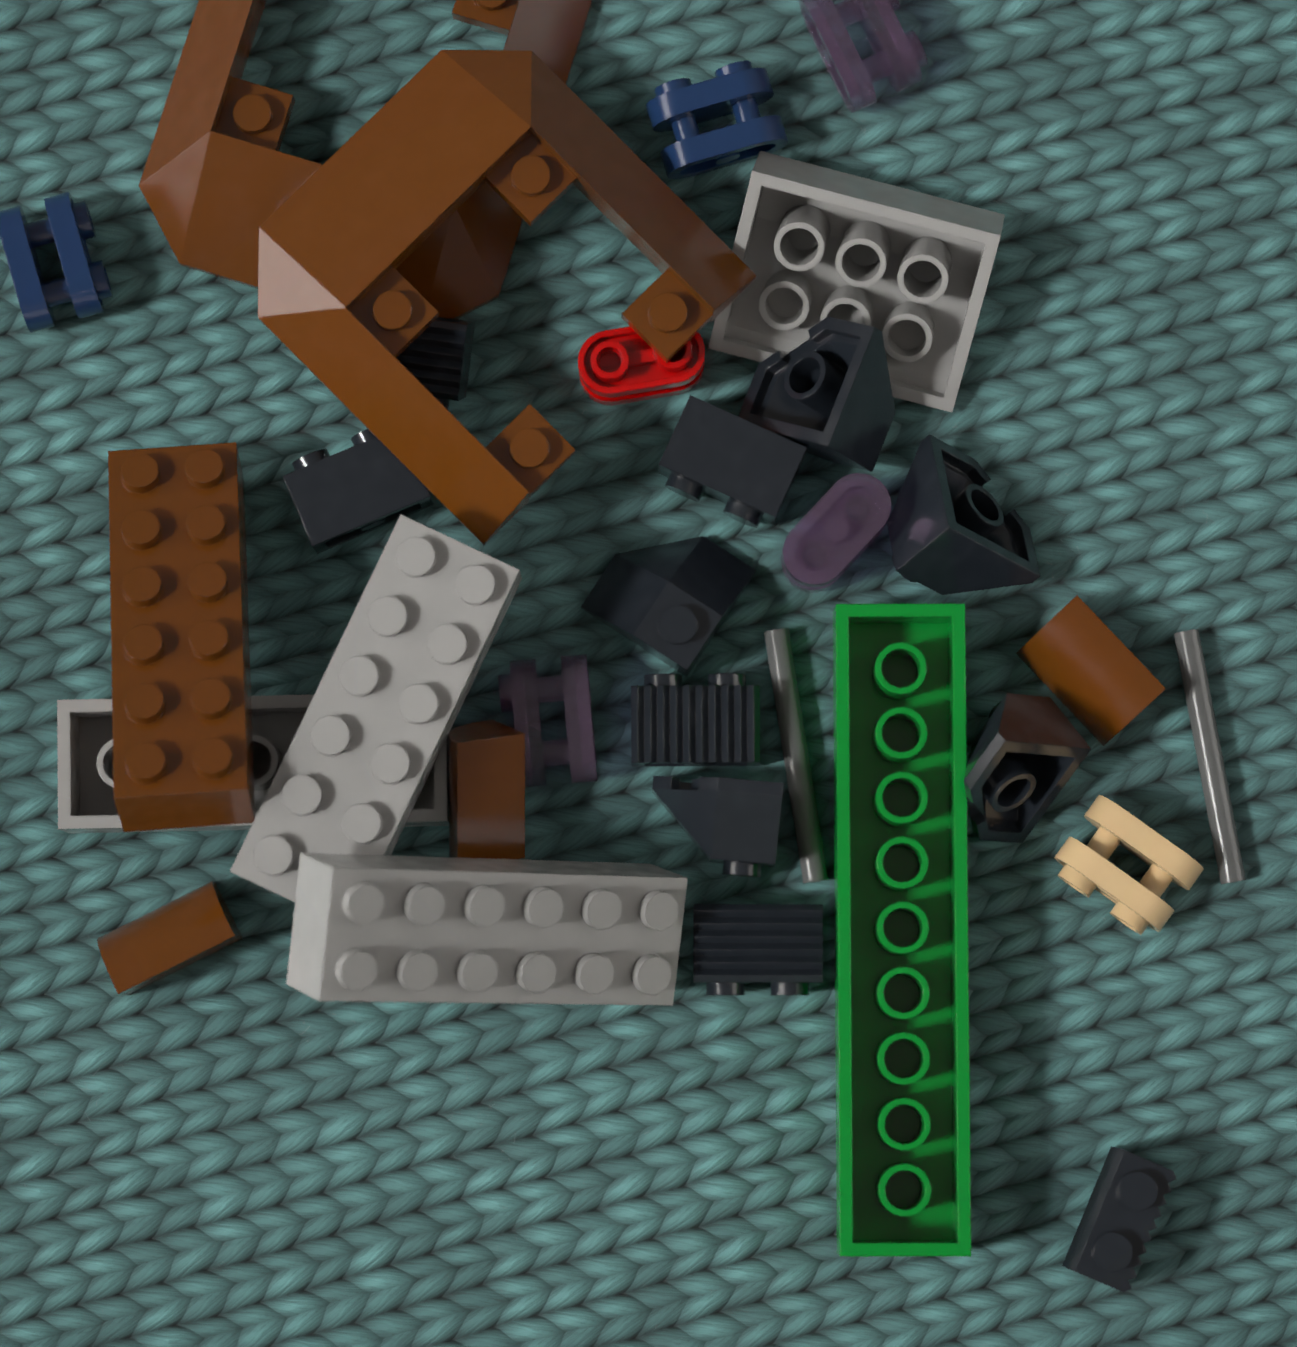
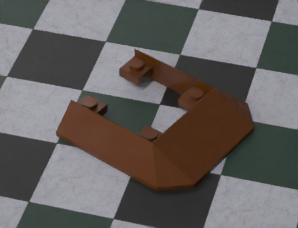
[139,0,592,319]
[258,50,757,545]

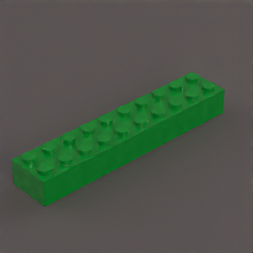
[833,604,971,1256]

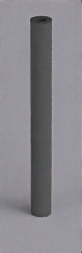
[764,628,828,884]
[1174,629,1246,884]

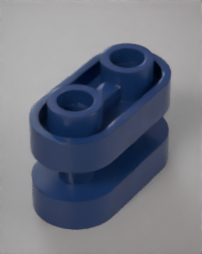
[646,61,788,179]
[0,192,113,333]

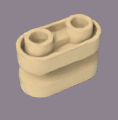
[1054,795,1204,935]

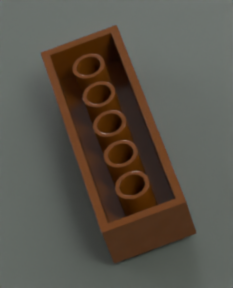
[108,442,255,832]

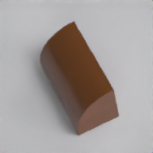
[1016,595,1166,746]
[449,720,525,859]
[97,881,242,995]

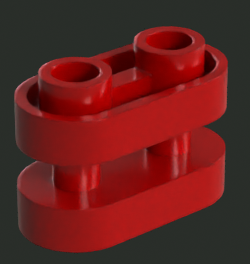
[578,326,705,406]

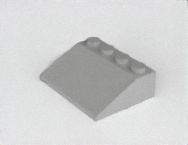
[708,151,1005,412]

